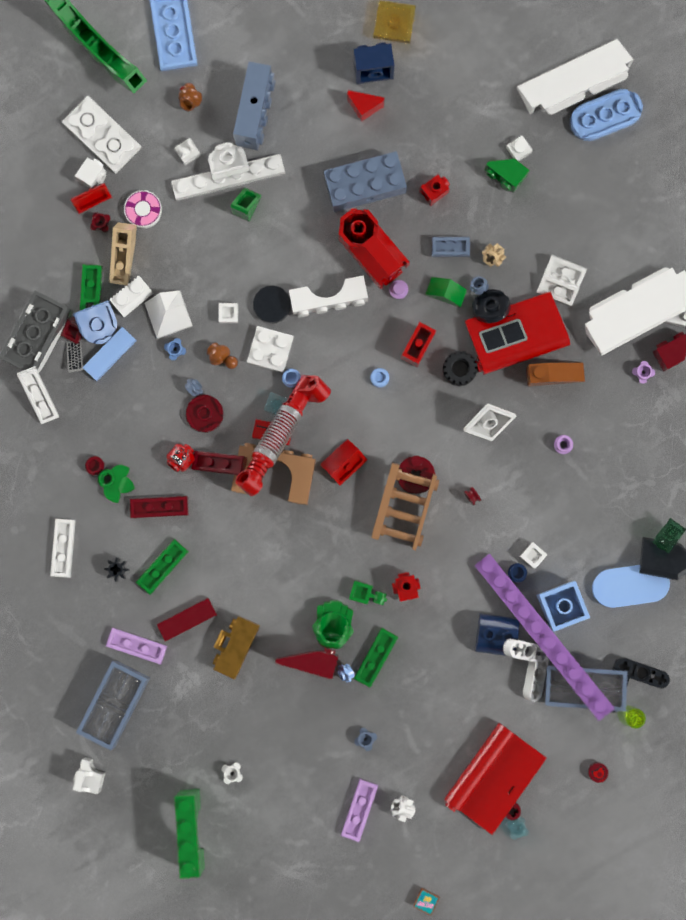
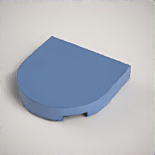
[73,300,117,344]

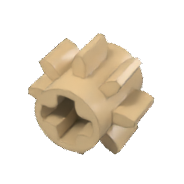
[481,243,506,267]

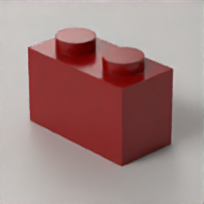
[401,322,437,368]

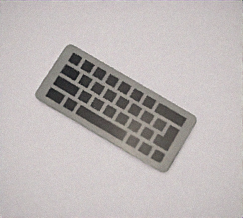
[66,340,83,372]

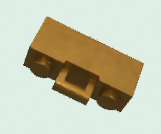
[212,616,260,680]

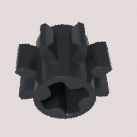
[104,557,130,582]

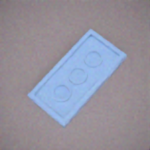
[150,0,198,71]

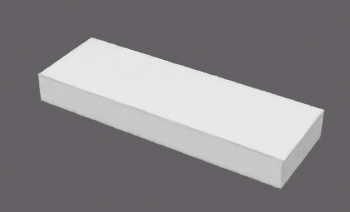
[17,366,59,424]
[50,519,76,578]

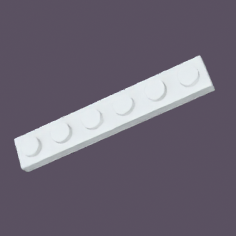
[171,154,285,201]

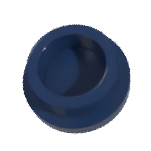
[508,563,527,583]

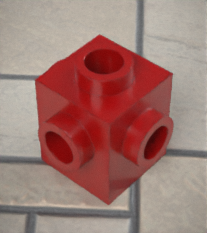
[392,572,421,602]

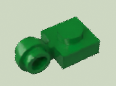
[349,581,388,605]

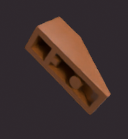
[526,363,585,387]

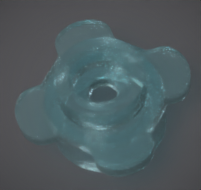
[507,817,529,840]

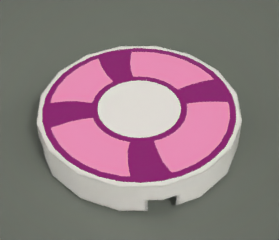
[124,191,162,228]

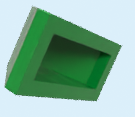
[230,188,262,222]
[425,277,467,308]

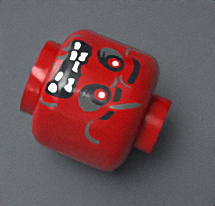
[166,444,195,472]

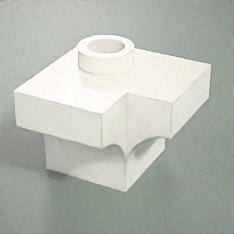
[73,757,106,794]

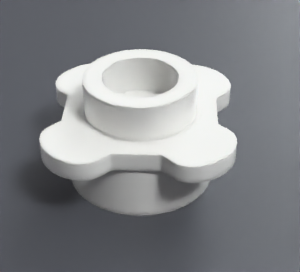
[222,763,243,784]

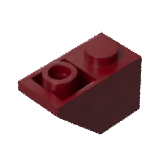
[653,332,686,372]

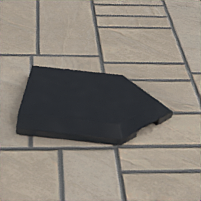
[639,537,686,580]

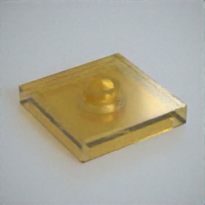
[373,0,416,44]

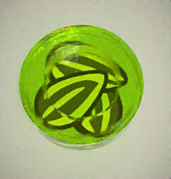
[625,708,646,729]

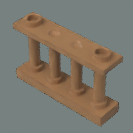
[371,462,440,551]

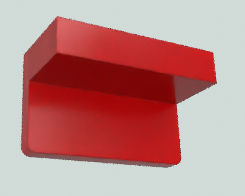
[320,439,367,486]

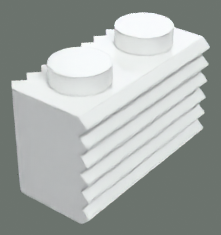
[110,276,153,317]

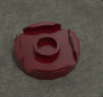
[185,394,224,433]

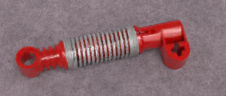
[235,375,331,496]

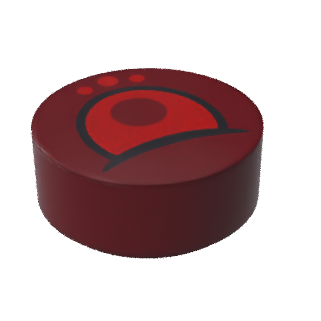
[588,762,609,783]

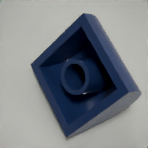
[475,613,519,656]

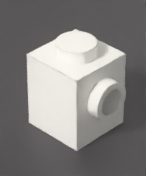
[75,157,106,189]

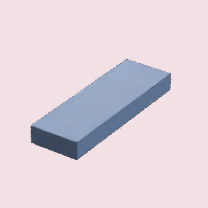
[83,327,137,381]

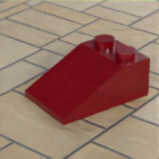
[275,648,339,680]

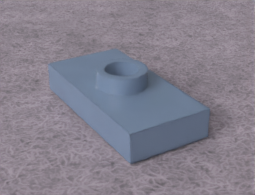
[432,237,470,257]

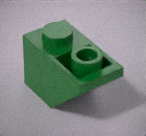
[484,159,530,193]

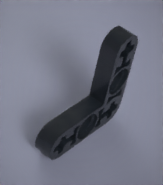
[610,658,670,713]

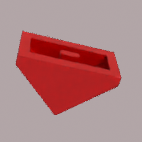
[347,90,385,121]

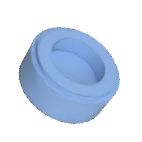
[370,368,389,388]

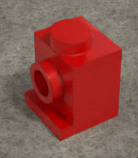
[419,174,450,206]

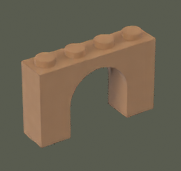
[231,443,316,506]

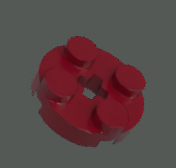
[398,455,435,494]

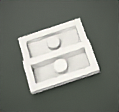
[537,255,587,306]

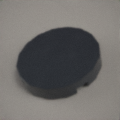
[253,285,291,323]
[472,289,511,323]

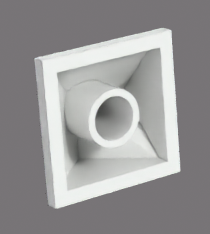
[145,291,193,339]
[463,404,516,441]

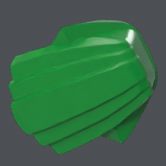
[312,600,354,649]

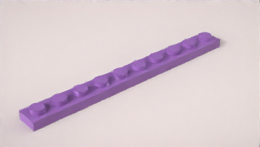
[474,554,615,721]

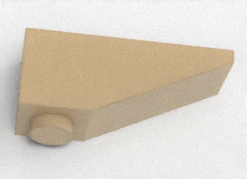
[109,222,137,285]

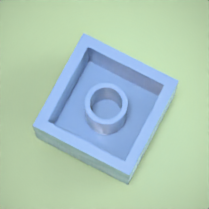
[536,581,590,632]

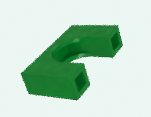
[174,788,205,879]

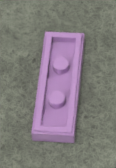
[106,628,167,665]
[341,779,378,842]

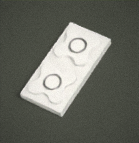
[62,96,142,174]

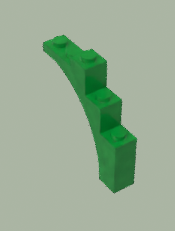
[44,0,147,93]

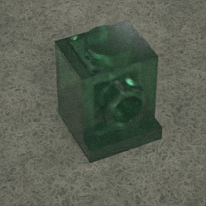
[653,518,686,554]

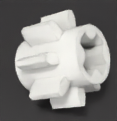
[391,795,415,822]

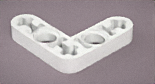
[503,639,549,702]

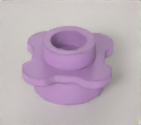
[632,361,655,384]

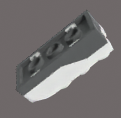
[0,290,73,373]

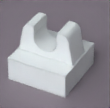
[174,138,201,165]

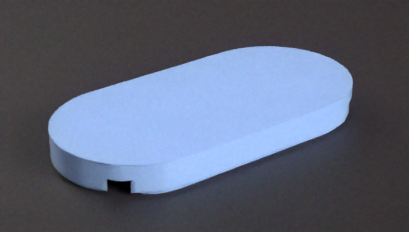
[570,89,643,141]
[592,565,670,608]

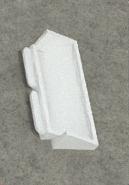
[517,39,633,115]
[585,267,686,356]

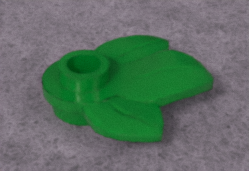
[98,465,135,503]

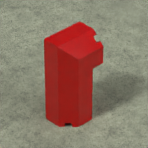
[339,208,410,289]

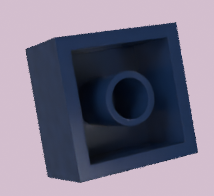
[354,42,395,84]

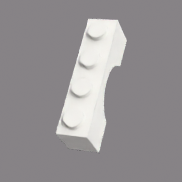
[289,275,368,317]

